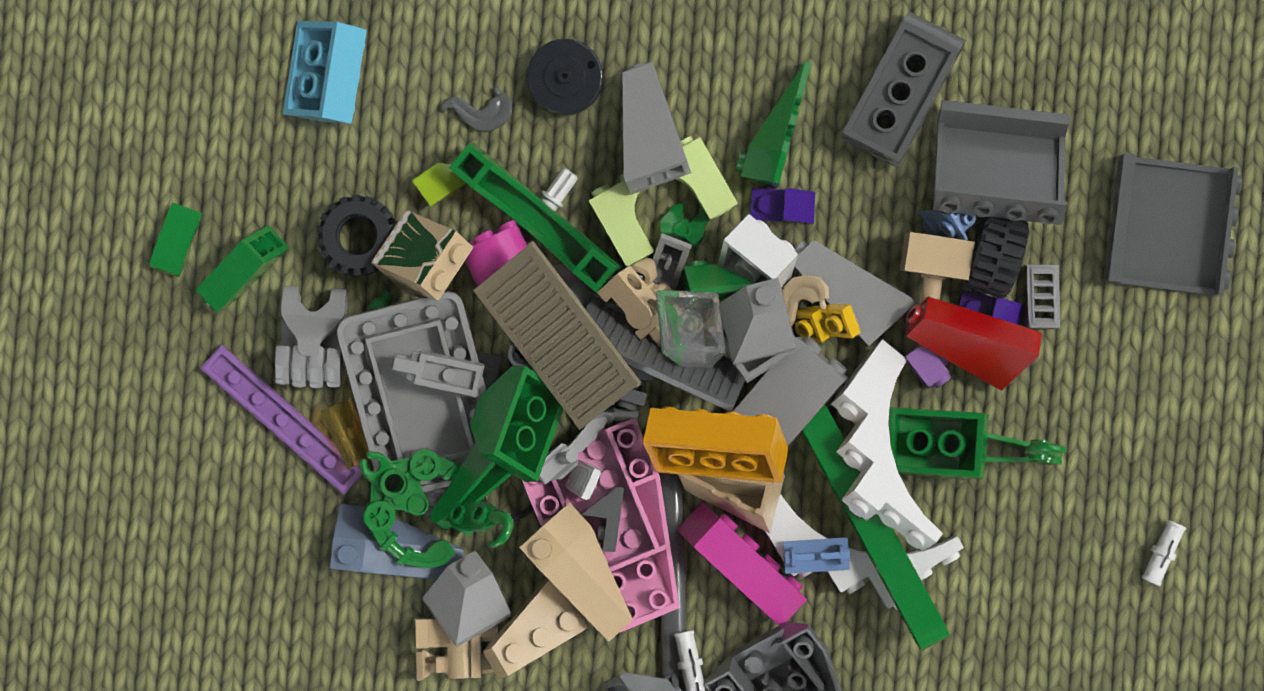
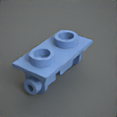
[918,210,976,240]
[783,537,850,574]

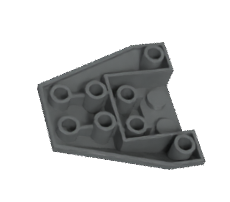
[703,622,842,691]

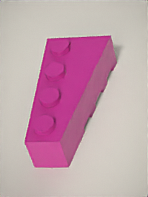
[677,502,807,625]

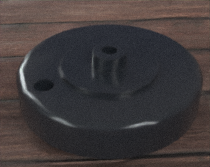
[526,39,603,116]

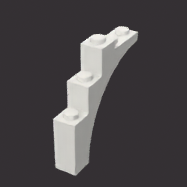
[831,339,943,552]
[765,494,964,610]

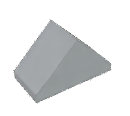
[652,233,692,292]

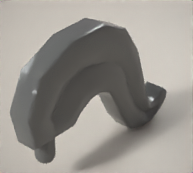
[441,87,512,132]

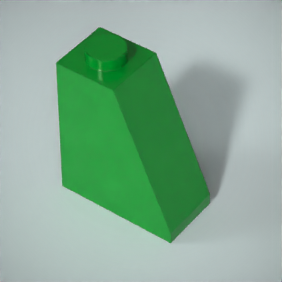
[196,225,290,313]

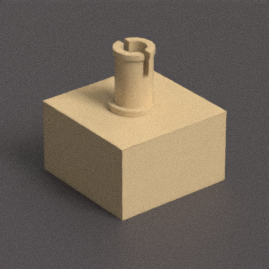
[900,232,975,305]

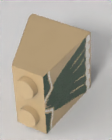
[371,210,474,301]

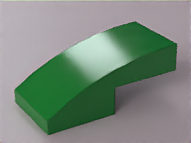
[149,202,202,277]

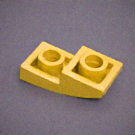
[794,304,861,343]

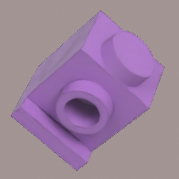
[904,344,951,389]

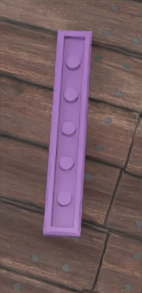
[200,345,362,494]

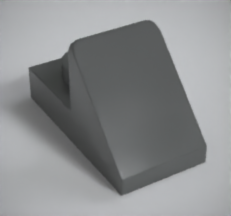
[581,486,624,552]

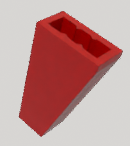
[906,296,1042,391]

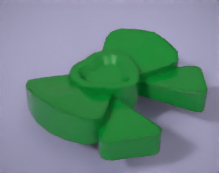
[660,203,708,248]

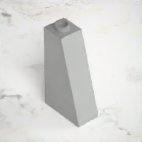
[622,62,691,195]
[794,240,916,347]

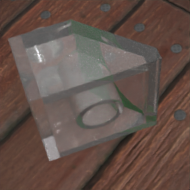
[655,290,725,368]

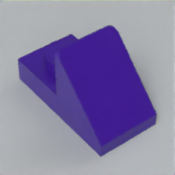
[750,188,816,224]
[958,290,1024,325]

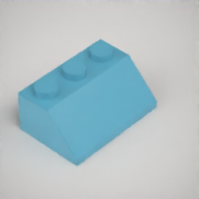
[282,21,367,124]

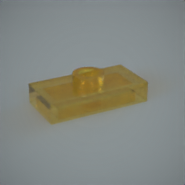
[321,399,371,470]

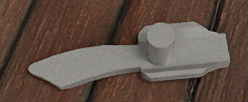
[539,417,608,484]

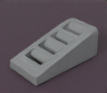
[1026,265,1060,329]

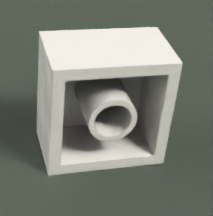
[718,215,798,289]

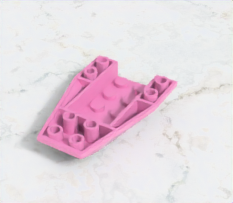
[522,417,680,633]

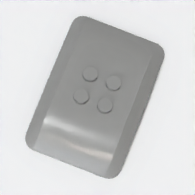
[337,291,486,492]

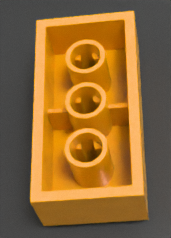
[643,406,788,483]

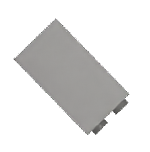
[733,336,849,446]

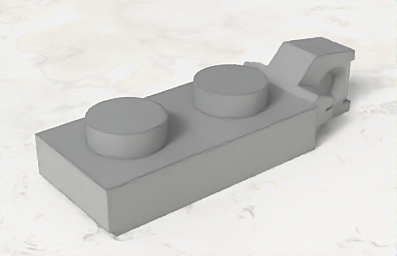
[391,350,484,397]

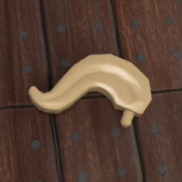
[783,274,829,326]

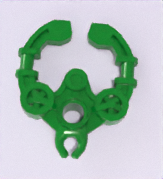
[359,448,481,568]

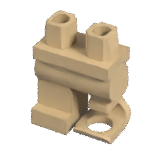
[597,257,690,348]
[415,617,498,681]

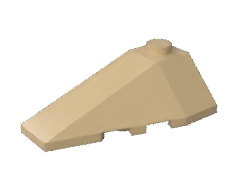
[519,503,633,642]

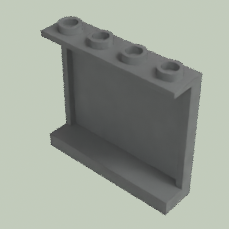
[933,100,1069,225]
[1104,153,1242,296]

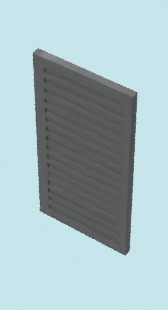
[586,295,745,412]

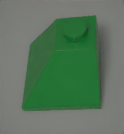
[681,261,754,312]

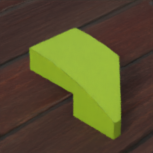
[412,163,467,208]

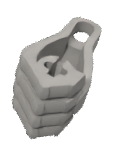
[275,286,348,388]

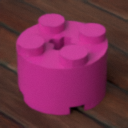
[464,220,527,287]

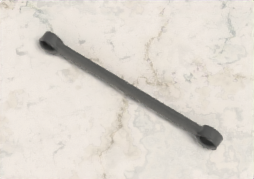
[658,472,687,687]

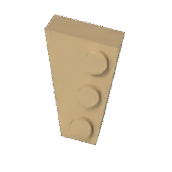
[678,473,785,533]
[483,577,588,679]

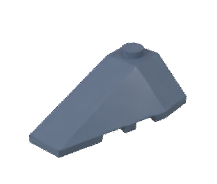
[330,504,464,579]

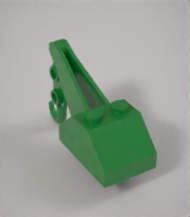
[430,366,563,548]
[889,407,1067,480]

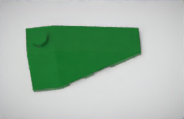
[736,61,811,189]

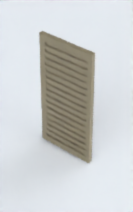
[473,241,641,430]

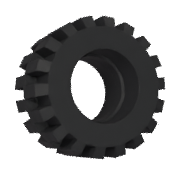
[317,195,397,277]
[965,217,1029,299]

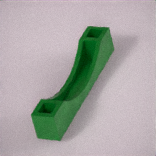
[449,143,621,293]

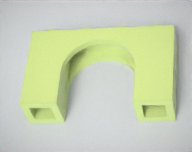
[589,136,738,268]

